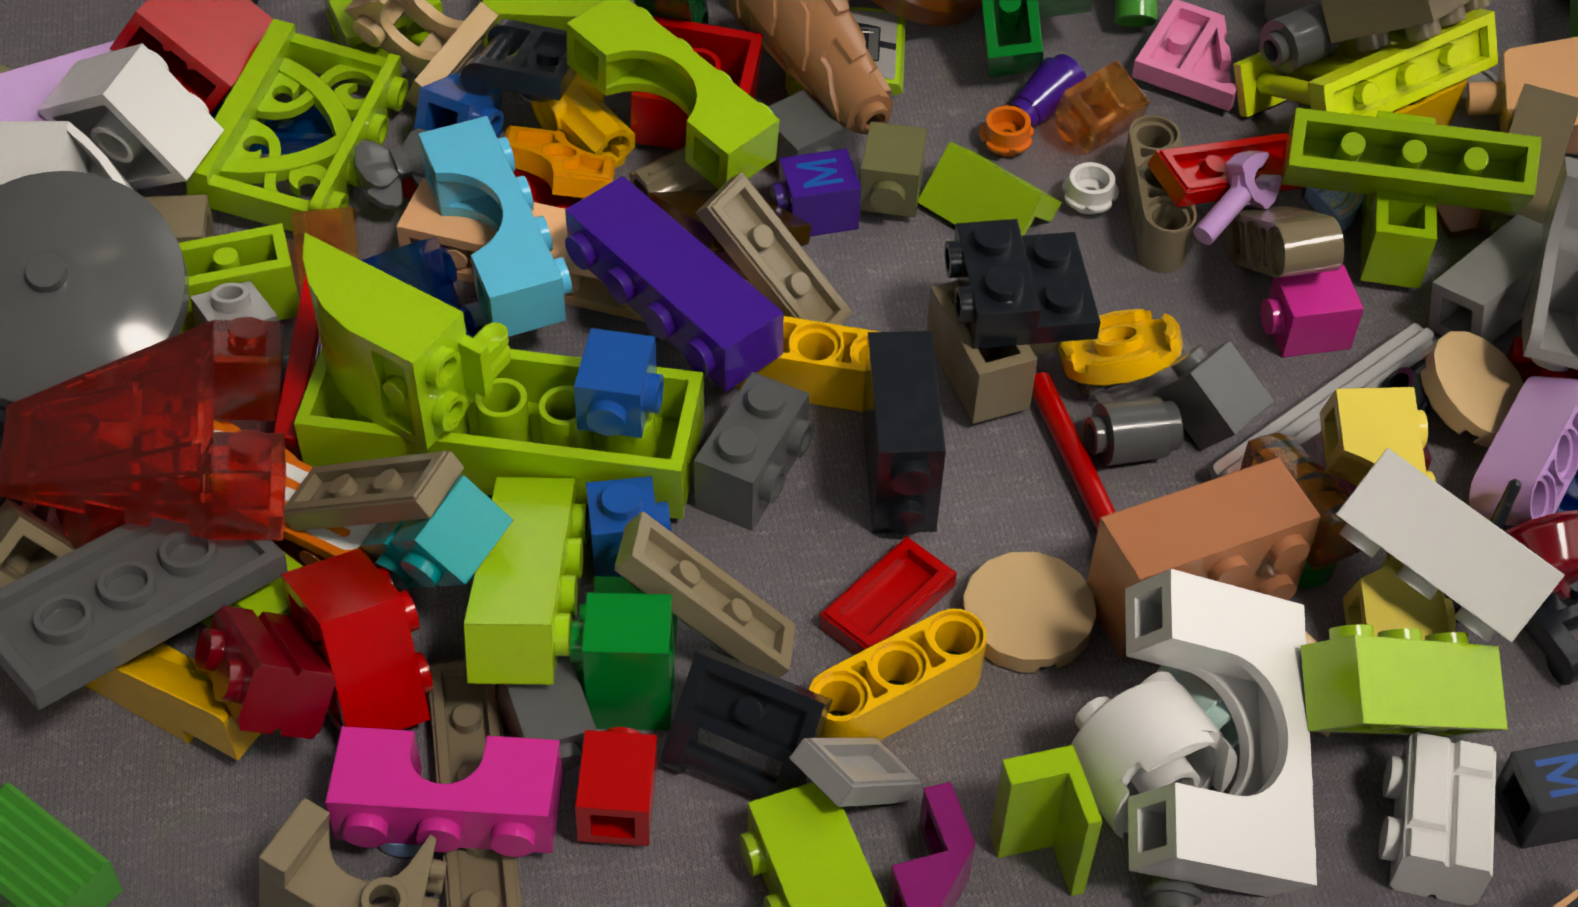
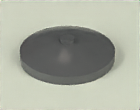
[0,171,189,414]

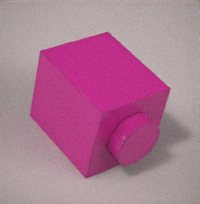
[1261,265,1364,358]

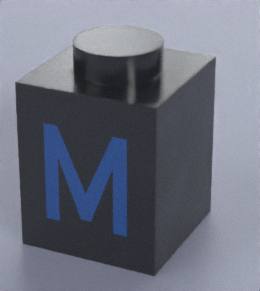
[1495,740,1578,849]

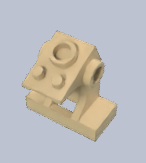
[345,0,499,108]

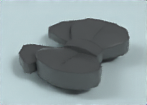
[354,128,428,210]

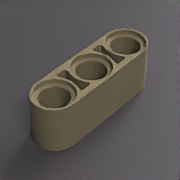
[1122,115,1197,273]
[1224,205,1344,278]

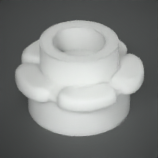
[1062,162,1119,215]

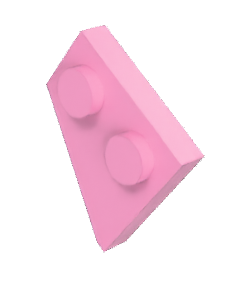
[1132,0,1236,111]

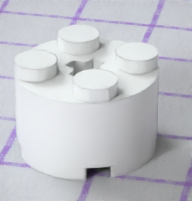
[1071,671,1237,839]

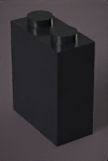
[862,331,946,535]

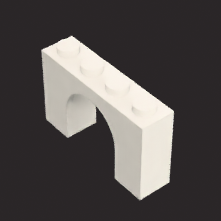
[1125,569,1317,897]

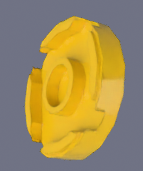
[1058,309,1183,385]

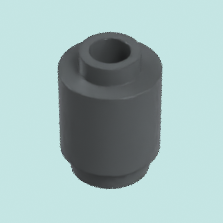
[1259,3,1343,74]
[1084,396,1183,466]

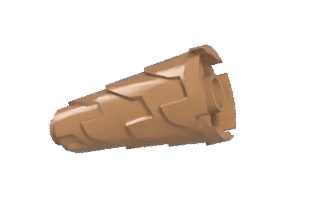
[728,0,894,135]

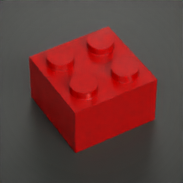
[631,15,763,150]

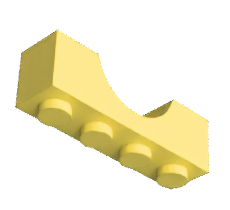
[1319,387,1456,640]

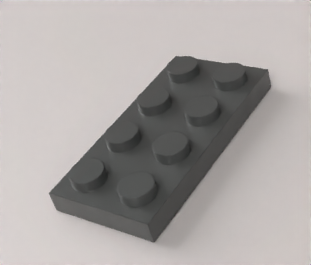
[0,480,288,710]

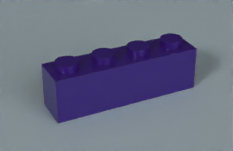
[565,176,784,392]

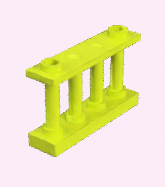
[1233,9,1498,117]

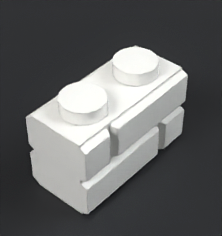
[1378,732,1496,906]

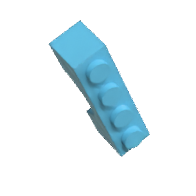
[418,116,572,337]

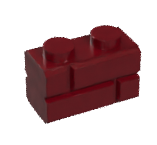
[195,605,337,739]

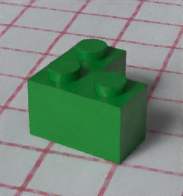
[981,0,1092,77]
[570,576,678,731]

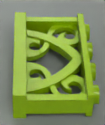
[186,19,408,242]

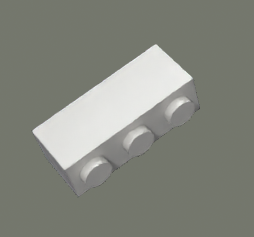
[1336,448,1565,643]

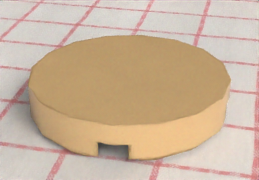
[1420,331,1524,447]
[962,552,1097,673]

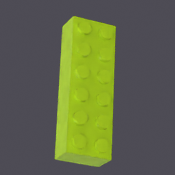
[294,348,704,519]

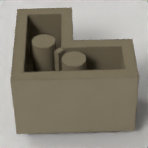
[926,280,1060,424]

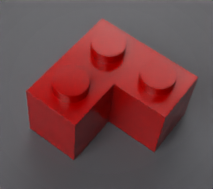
[280,548,434,733]

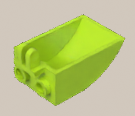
[302,233,511,450]

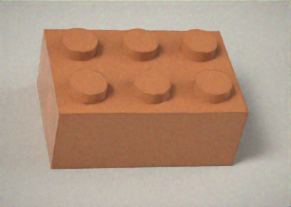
[1087,457,1321,658]

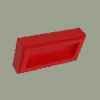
[819,537,957,655]

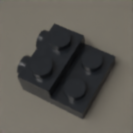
[944,219,1101,349]

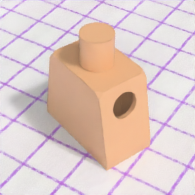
[1466,37,1578,155]

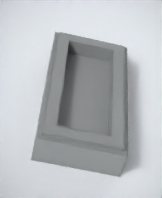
[790,737,921,807]

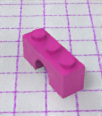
[325,726,563,857]

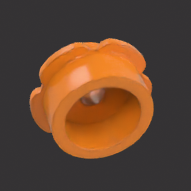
[979,105,1034,157]

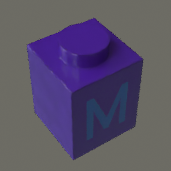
[770,148,861,237]

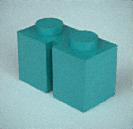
[360,475,513,590]

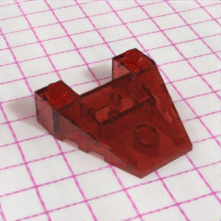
[0,317,286,540]

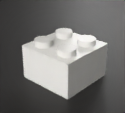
[37,43,224,191]

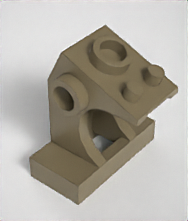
[259,797,447,907]

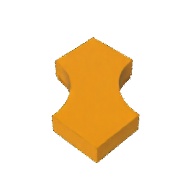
[505,125,616,198]

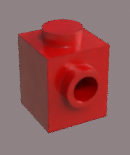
[575,727,657,846]

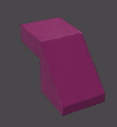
[888,781,976,907]

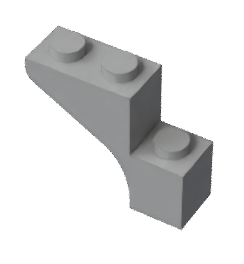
[1521,156,1578,372]

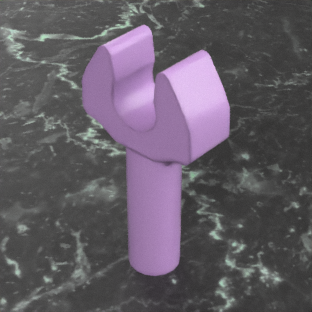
[1193,151,1282,245]

